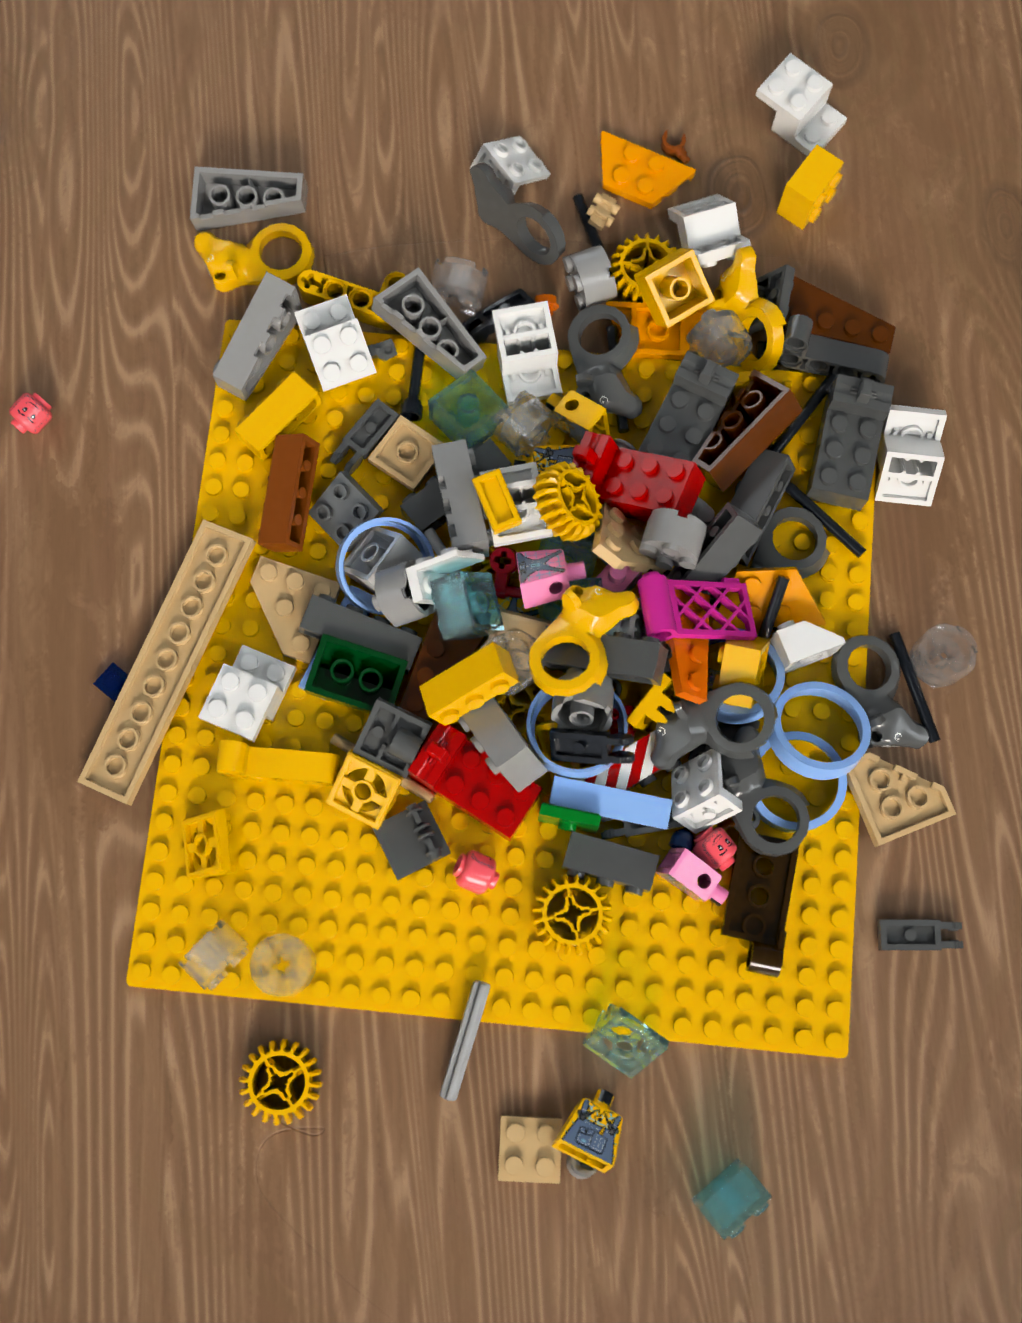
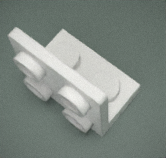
[470,136,550,195]
[405,547,485,606]
[671,748,743,834]

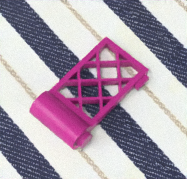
[637,571,757,642]

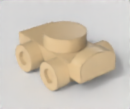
[586,192,621,231]

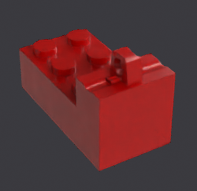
[572,431,706,521]
[408,723,543,842]

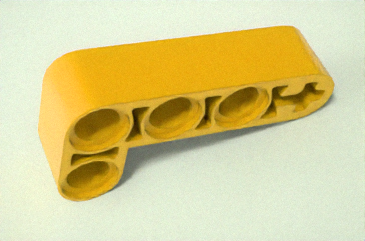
[297,270,406,330]
[216,740,340,786]

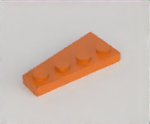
[665,578,710,705]

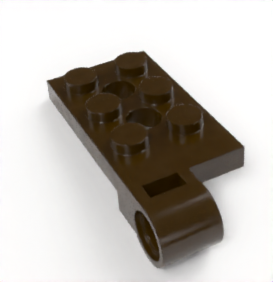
[720,834,799,978]

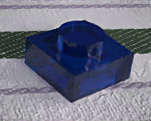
[93,662,128,702]

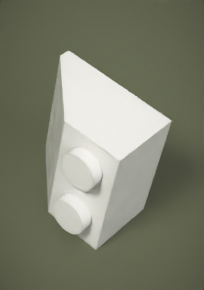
[344,526,423,594]
[770,620,846,674]

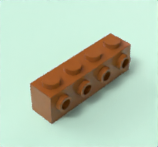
[258,433,320,553]

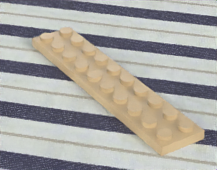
[77,519,256,806]

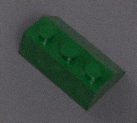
[304,633,408,714]

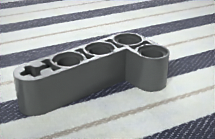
[778,314,889,384]

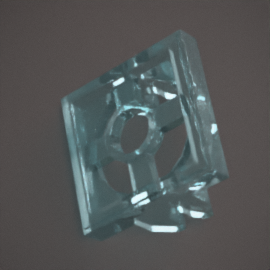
[582,1003,669,1079]

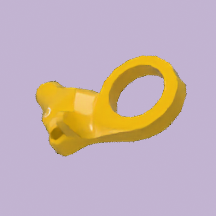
[194,223,315,293]
[706,246,787,371]
[529,585,640,697]

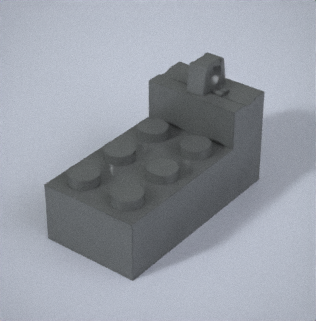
[638,350,739,461]
[806,374,895,511]

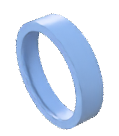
[335,517,434,615]
[709,628,785,724]
[768,681,871,780]
[526,690,628,779]
[755,731,847,833]

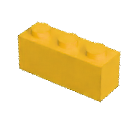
[235,371,322,461]
[419,642,519,726]

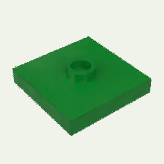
[538,803,601,833]

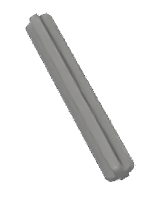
[440,980,490,1101]

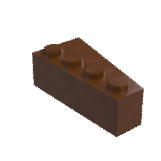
[783,276,896,355]
[692,369,803,492]
[399,605,490,722]

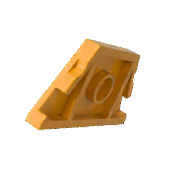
[600,130,696,209]
[606,301,711,360]
[711,567,825,629]

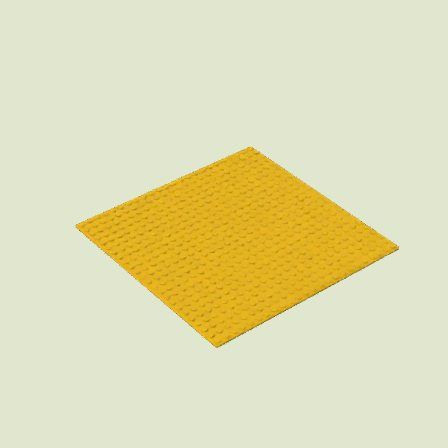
[126,320,876,1058]

